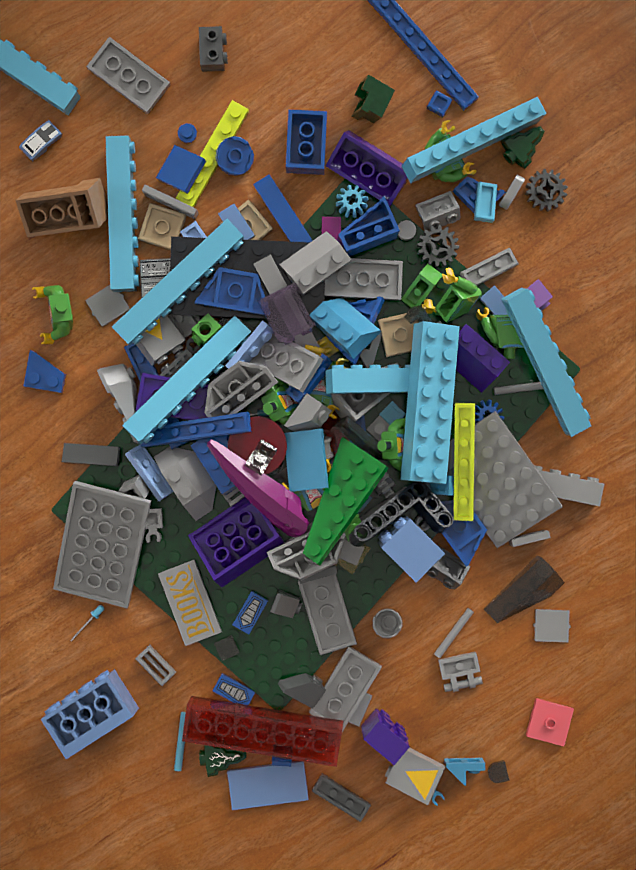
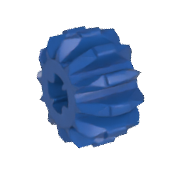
[475,400,504,423]

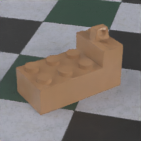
[15,178,108,237]

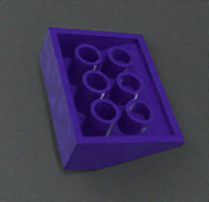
[188,497,285,587]

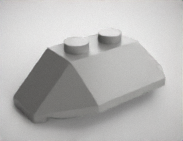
[204,361,278,418]
[154,446,217,521]
[267,532,346,581]

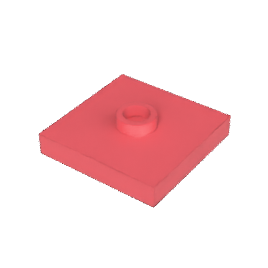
[526,698,574,746]

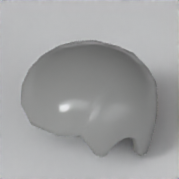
[373,609,403,638]

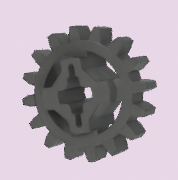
[525,169,568,212]
[417,225,459,268]
[375,472,396,501]

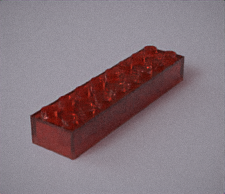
[182,696,344,767]

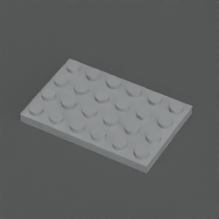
[447,411,562,548]
[53,481,151,608]

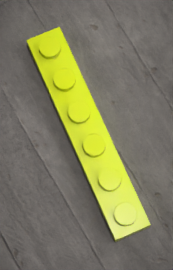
[176,100,249,207]
[454,403,475,521]

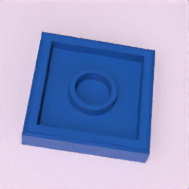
[156,145,206,194]

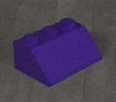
[456,324,510,393]

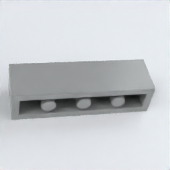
[534,465,604,506]

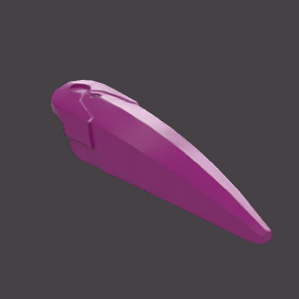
[207,439,309,538]

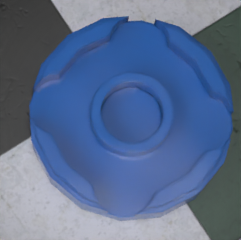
[215,136,254,176]

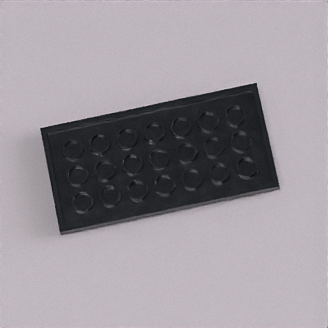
[169,236,325,321]

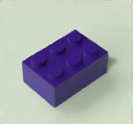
[361,708,410,765]

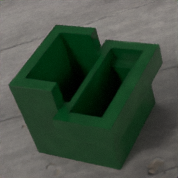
[351,75,395,123]

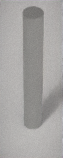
[494,382,543,395]
[434,608,474,658]

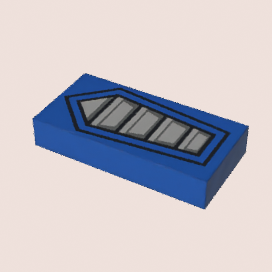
[232,591,268,634]
[213,673,255,709]

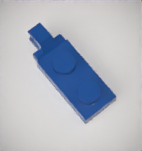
[285,353,332,404]

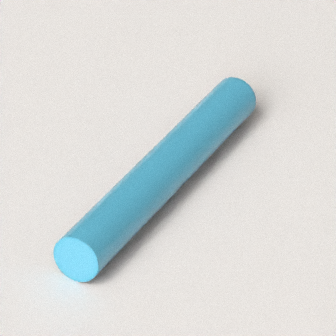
[174,712,188,771]

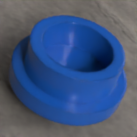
[178,123,197,143]

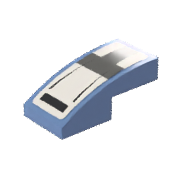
[19,120,62,161]

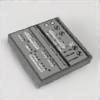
[139,258,171,298]

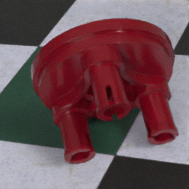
[228,416,287,474]

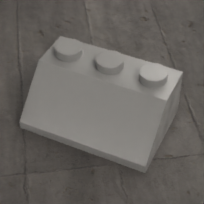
[279,231,351,296]

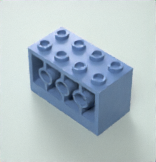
[377,515,445,583]
[41,669,139,759]

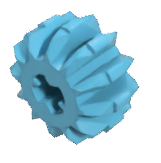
[336,185,368,218]

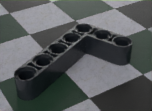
[349,481,453,547]

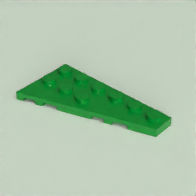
[303,437,389,566]

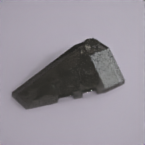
[484,555,565,623]

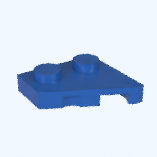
[452,177,506,213]
[23,350,66,393]

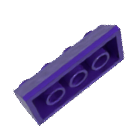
[326,130,408,206]

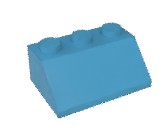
[309,298,381,359]

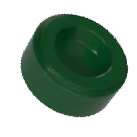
[117,461,138,480]

